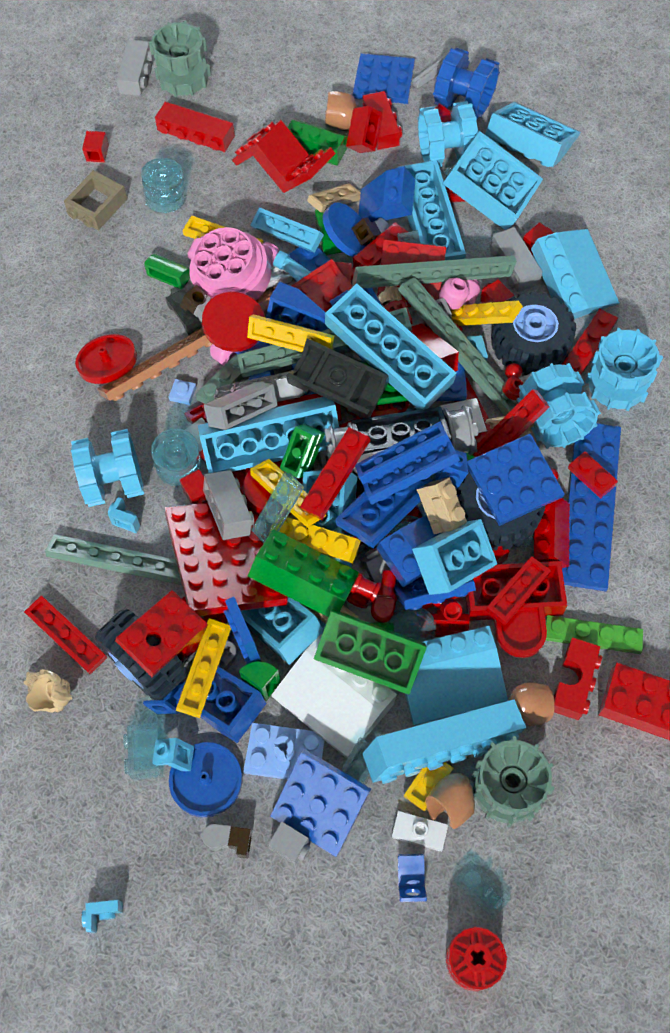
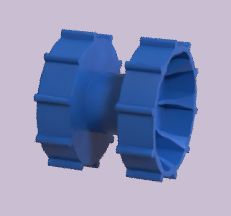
[433,47,500,119]

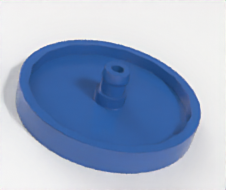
[323,203,369,257]
[169,742,243,817]

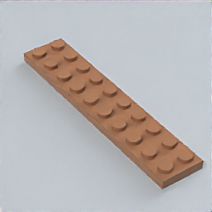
[97,286,276,401]

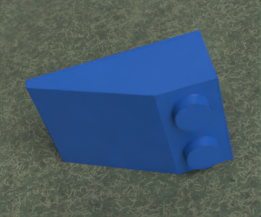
[358,166,416,222]
[266,282,329,332]
[376,515,443,588]
[173,666,267,743]

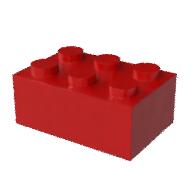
[598,663,670,740]

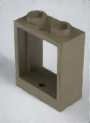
[64,170,127,230]

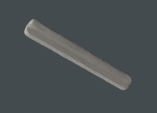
[412,43,468,89]

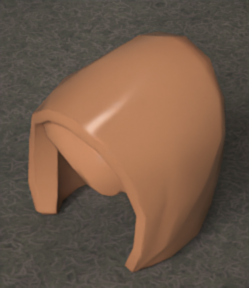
[325,91,357,130]
[508,682,554,726]
[425,773,475,829]

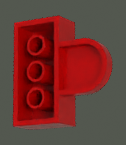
[465,561,568,658]

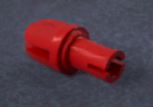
[371,570,397,623]

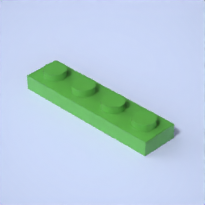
[546,615,643,654]

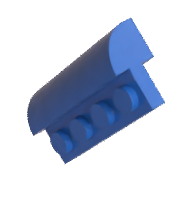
[355,421,460,504]

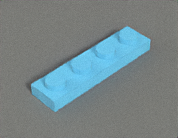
[250,207,324,253]

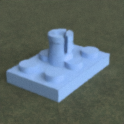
[243,723,325,780]

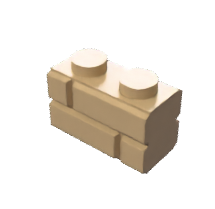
[417,477,467,534]

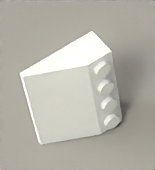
[272,635,397,759]

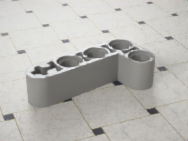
[213,372,305,402]

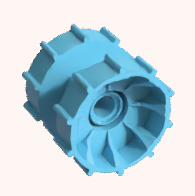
[417,101,478,167]
[585,328,663,411]
[517,363,601,449]
[71,429,144,507]

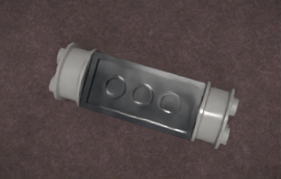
[324,405,478,473]

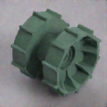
[149,21,211,97]
[471,736,555,827]

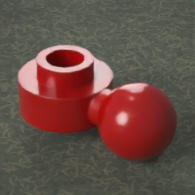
[502,363,524,400]

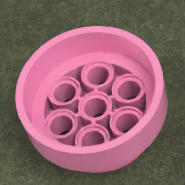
[190,227,271,301]

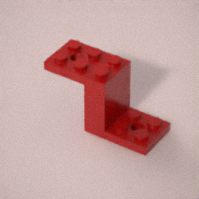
[232,120,336,193]
[116,590,228,677]

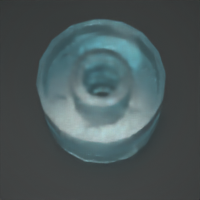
[141,158,185,213]
[151,429,201,486]

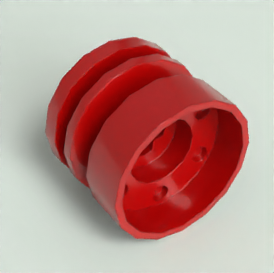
[445,927,507,992]

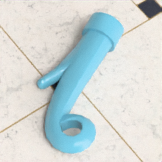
[273,251,311,281]

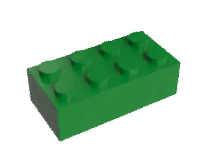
[248,529,359,617]
[314,609,427,695]

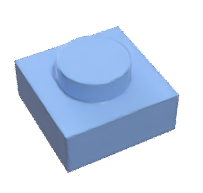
[169,379,196,405]

